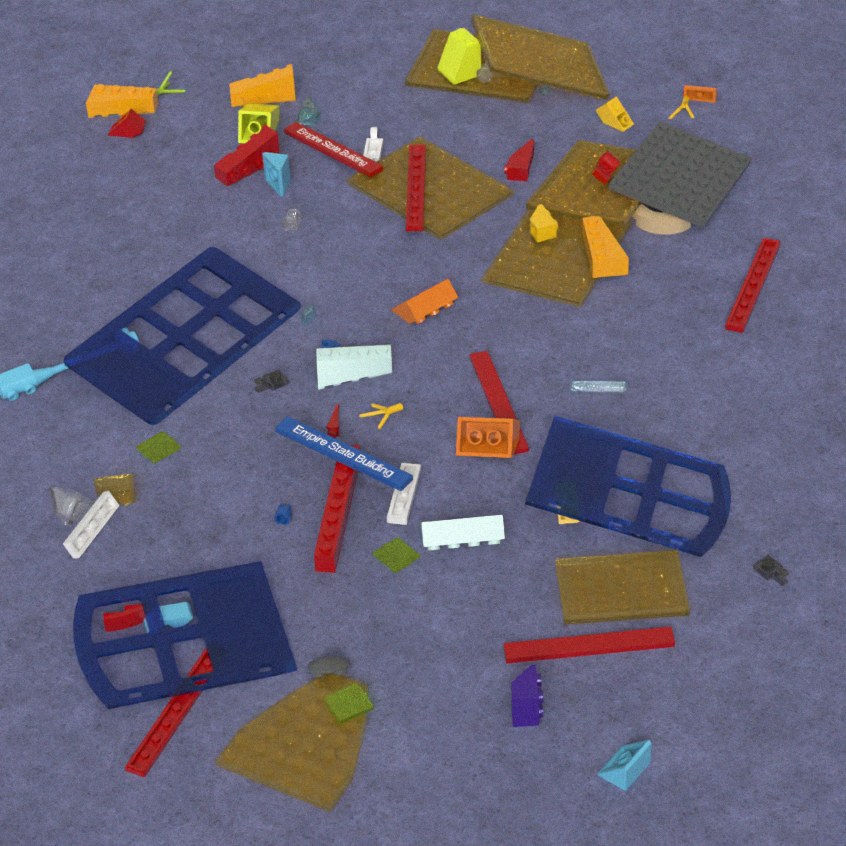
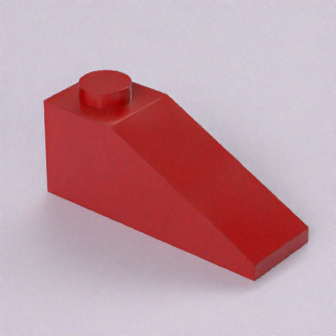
[504,139,535,182]

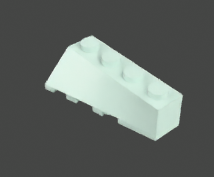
[316,345,392,390]
[420,515,505,550]

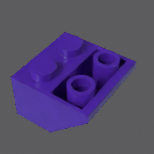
[511,665,543,727]

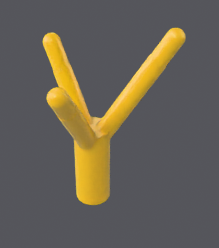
[669,96,694,119]
[359,403,403,429]

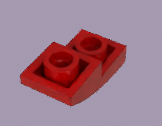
[103,604,147,632]

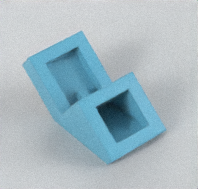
[143,602,194,636]

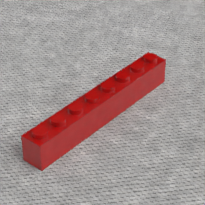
[314,444,360,573]

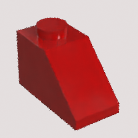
[107,109,146,138]

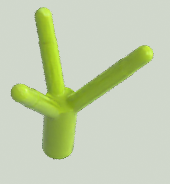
[157,71,186,96]

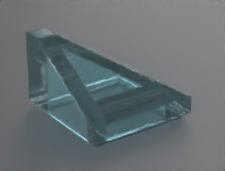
[301,304,315,327]

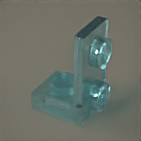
[296,96,321,126]

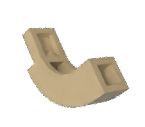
[631,200,691,234]

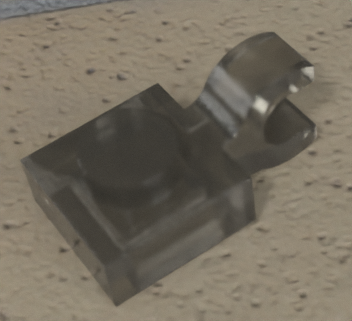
[254,370,289,393]
[753,555,789,586]

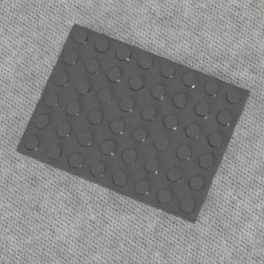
[608,122,752,228]

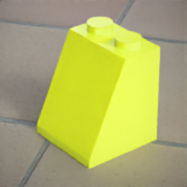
[438,28,481,85]
[238,104,280,143]

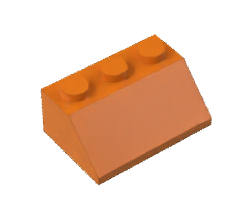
[391,279,458,324]
[456,417,520,458]

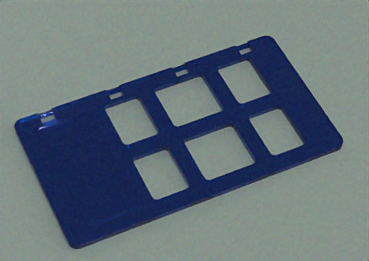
[64,247,301,425]

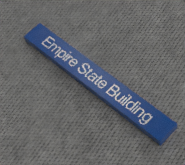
[275,416,413,491]

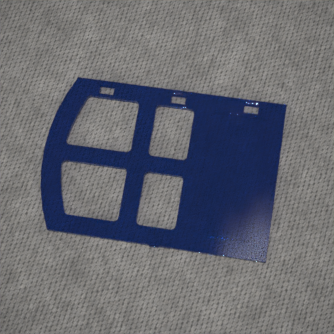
[525,415,731,557]
[73,561,297,709]

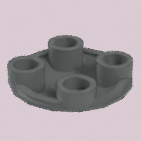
[307,656,350,677]

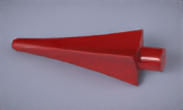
[326,404,340,438]

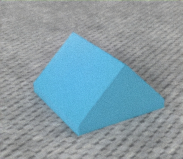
[262,152,291,196]
[597,740,652,791]

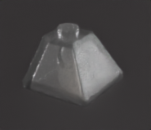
[50,485,95,526]

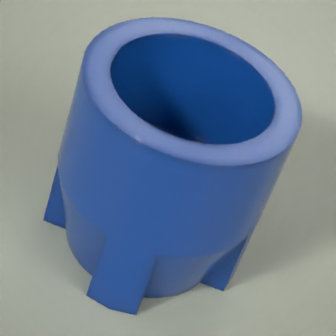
[274,504,292,525]

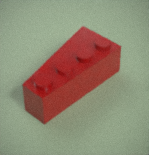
[214,124,280,186]

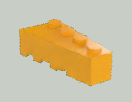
[229,64,296,107]
[86,84,159,118]
[582,216,629,278]

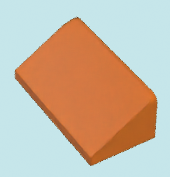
[683,85,717,103]

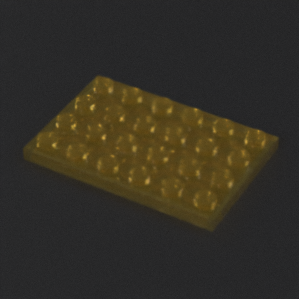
[555,550,690,625]

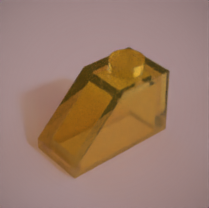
[94,473,136,505]

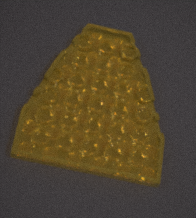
[215,673,368,813]

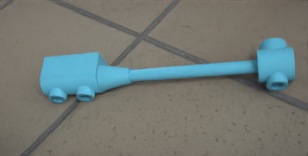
[0,328,140,401]

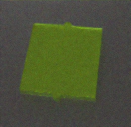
[135,431,181,464]
[372,537,421,573]
[324,683,374,724]

